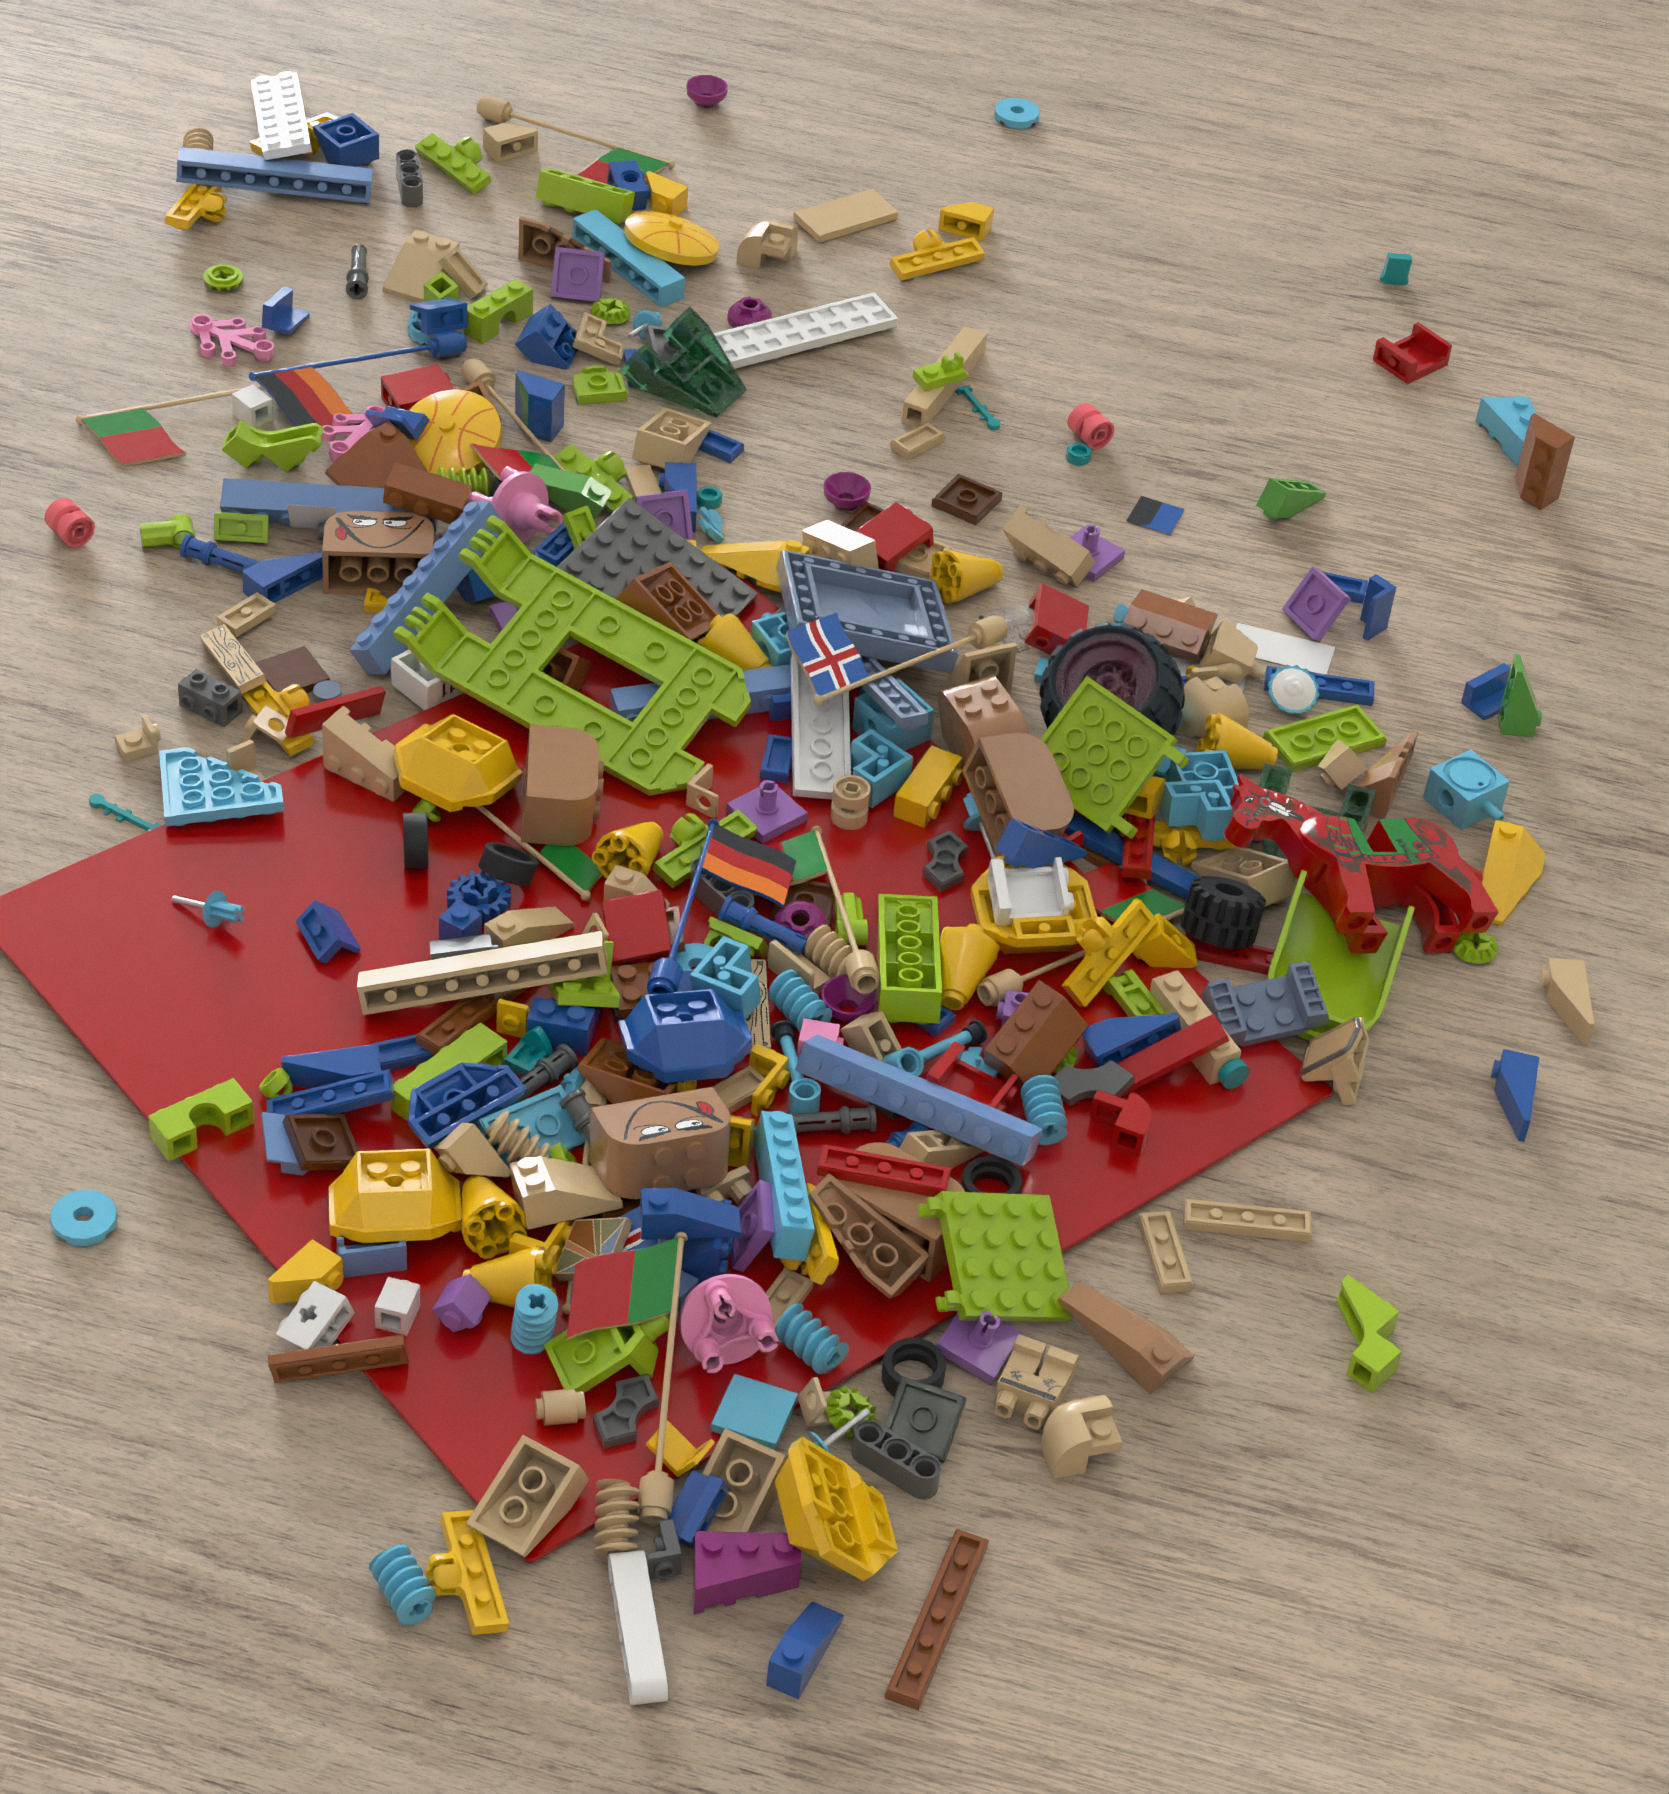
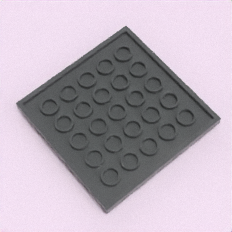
[557,498,758,643]

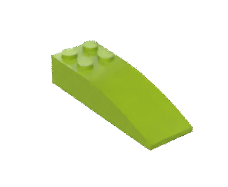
[877,893,942,1025]

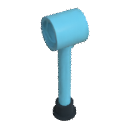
[882,1019,987,1076]
[770,1020,821,1123]

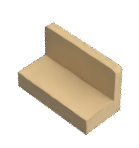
[768,940,831,995]

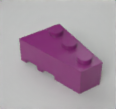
[693,1531,802,1615]

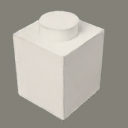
[232,385,273,428]
[375,1277,420,1336]

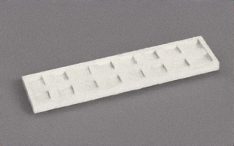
[251,72,312,160]
[701,292,898,372]

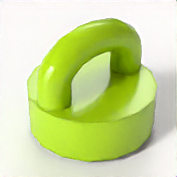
[412,798,441,823]
[259,1068,293,1098]

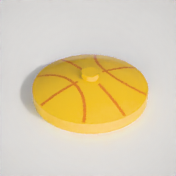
[624,211,719,266]
[408,390,503,475]

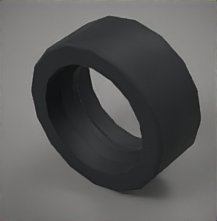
[403,813,428,869]
[478,842,539,886]
[961,1156,1022,1194]
[882,1338,946,1397]

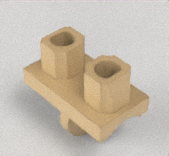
[696,1165,752,1206]

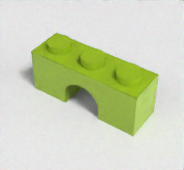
[464,279,533,344]
[148,1078,254,1161]

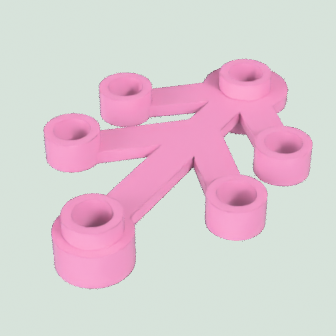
[190,314,275,366]
[321,405,385,463]

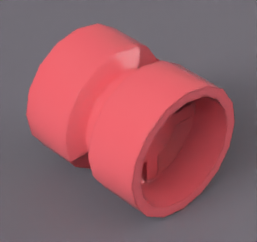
[1067,403,1114,450]
[44,498,95,547]

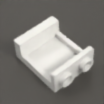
[987,857,1074,926]

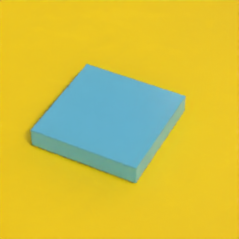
[711,1374,798,1450]

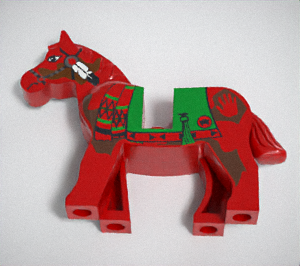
[1224,774,1499,954]

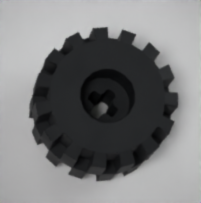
[1180,876,1266,949]

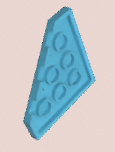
[159,747,284,826]

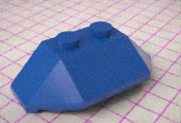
[408,1062,527,1149]

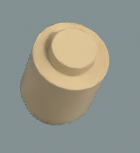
[535,1389,586,1426]

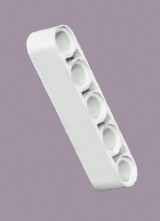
[608,1550,668,1705]

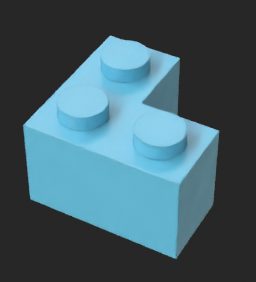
[850,729,913,808]
[1161,780,1233,841]
[690,936,761,1020]

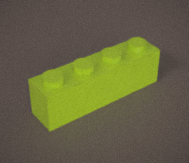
[535,168,635,225]
[391,1022,507,1121]

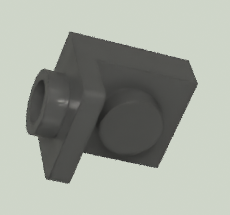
[645,1519,682,1579]

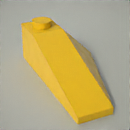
[701,540,810,593]
[1482,820,1546,926]

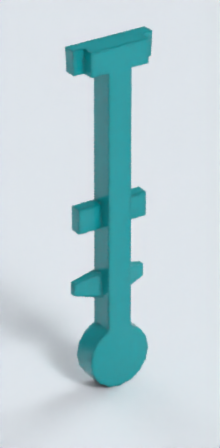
[955,385,1001,430]
[89,794,161,831]

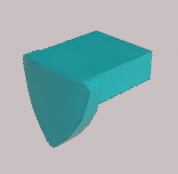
[1380,253,1412,285]
[504,1026,553,1077]

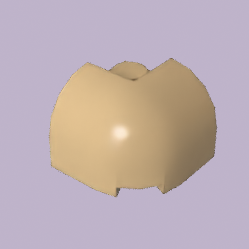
[737,221,798,269]
[1180,676,1249,740]
[1041,1395,1122,1479]

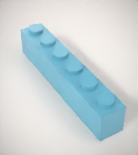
[572,209,685,308]
[753,1111,815,1261]

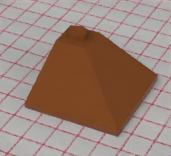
[325,421,428,488]
[616,561,719,641]
[577,1037,678,1104]

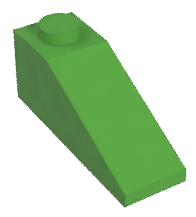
[530,464,612,520]
[1256,478,1326,520]
[1498,654,1542,737]

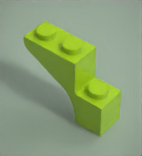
[221,420,324,472]
[1336,1275,1402,1393]

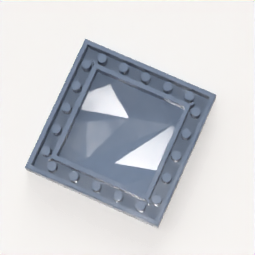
[776,550,958,673]

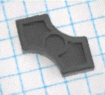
[922,830,968,892]
[1054,1060,1135,1106]
[593,1374,658,1449]

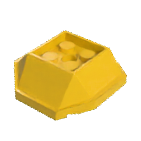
[393,714,523,812]
[970,856,1097,954]
[329,1149,462,1243]
[774,1436,898,1582]

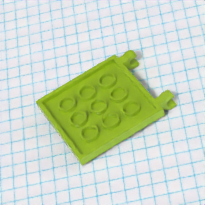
[1040,676,1190,839]
[917,1191,1074,1322]

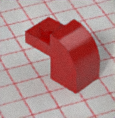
[1090,1090,1152,1156]

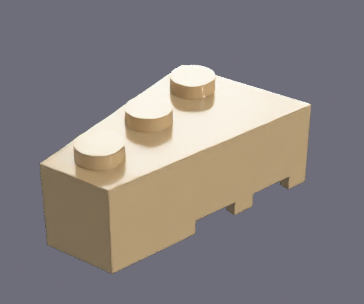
[1003,504,1095,587]
[802,520,879,569]
[322,706,406,802]

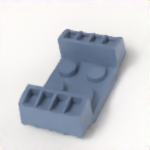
[1201,961,1329,1046]

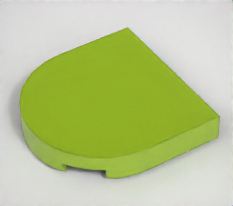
[573,365,628,405]

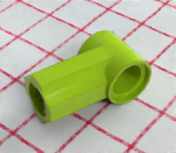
[140,514,196,549]
[835,893,868,946]

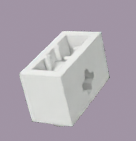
[276,1281,355,1352]

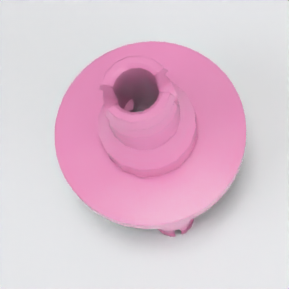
[471,467,563,543]
[679,1274,779,1373]

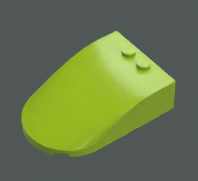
[1266,870,1415,1041]

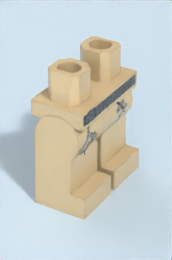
[994,1334,1079,1430]

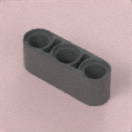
[396,149,423,208]
[689,858,754,929]
[852,1420,941,1500]

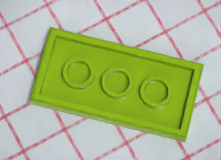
[1263,704,1387,772]

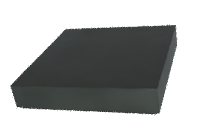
[884,1376,967,1463]

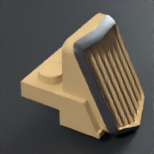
[1300,1017,1370,1105]

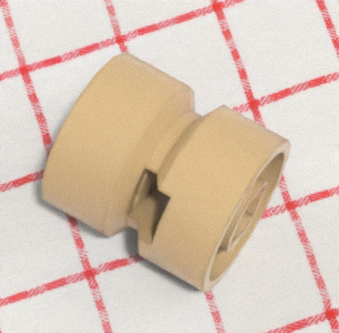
[831,775,870,830]

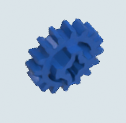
[447,870,512,923]

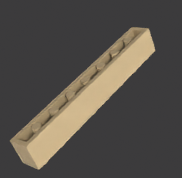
[357,931,608,1015]

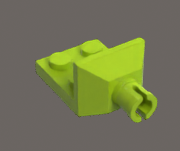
[548,938,620,1008]
[544,1314,670,1393]

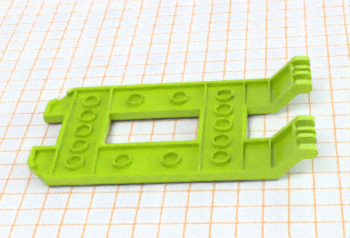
[393,516,751,796]

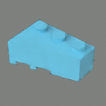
[1475,396,1537,466]

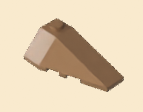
[518,217,611,283]
[1351,730,1418,819]
[808,1173,930,1299]
[1057,1281,1194,1394]

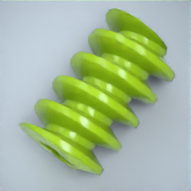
[437,467,490,497]

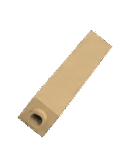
[902,326,987,427]

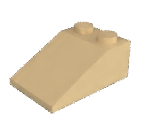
[382,230,460,302]
[632,408,711,471]
[946,642,1017,695]
[1191,846,1295,907]
[509,1156,623,1230]
[702,1428,788,1532]
[466,1435,589,1558]

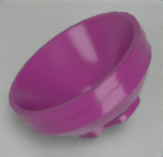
[686,75,728,108]
[727,296,772,328]
[823,472,871,511]
[774,901,827,953]
[821,975,877,1023]

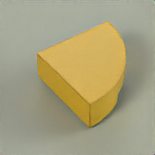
[364,588,389,613]

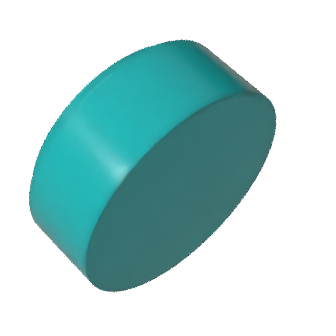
[1066,443,1092,466]
[697,486,722,510]
[1218,1059,1250,1089]

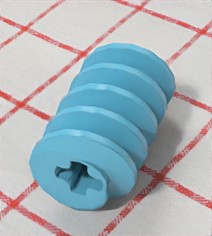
[768,969,832,1032]
[1020,1075,1068,1145]
[510,1284,558,1355]
[775,1303,849,1375]
[369,1544,436,1625]

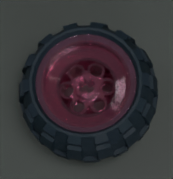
[1039,622,1185,736]

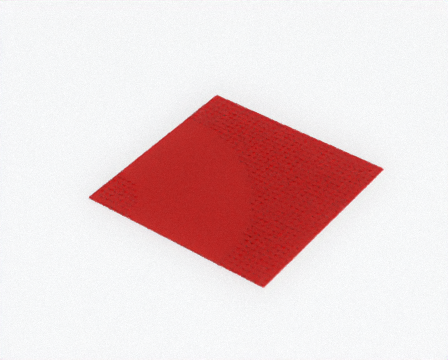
[0,575,1332,1563]

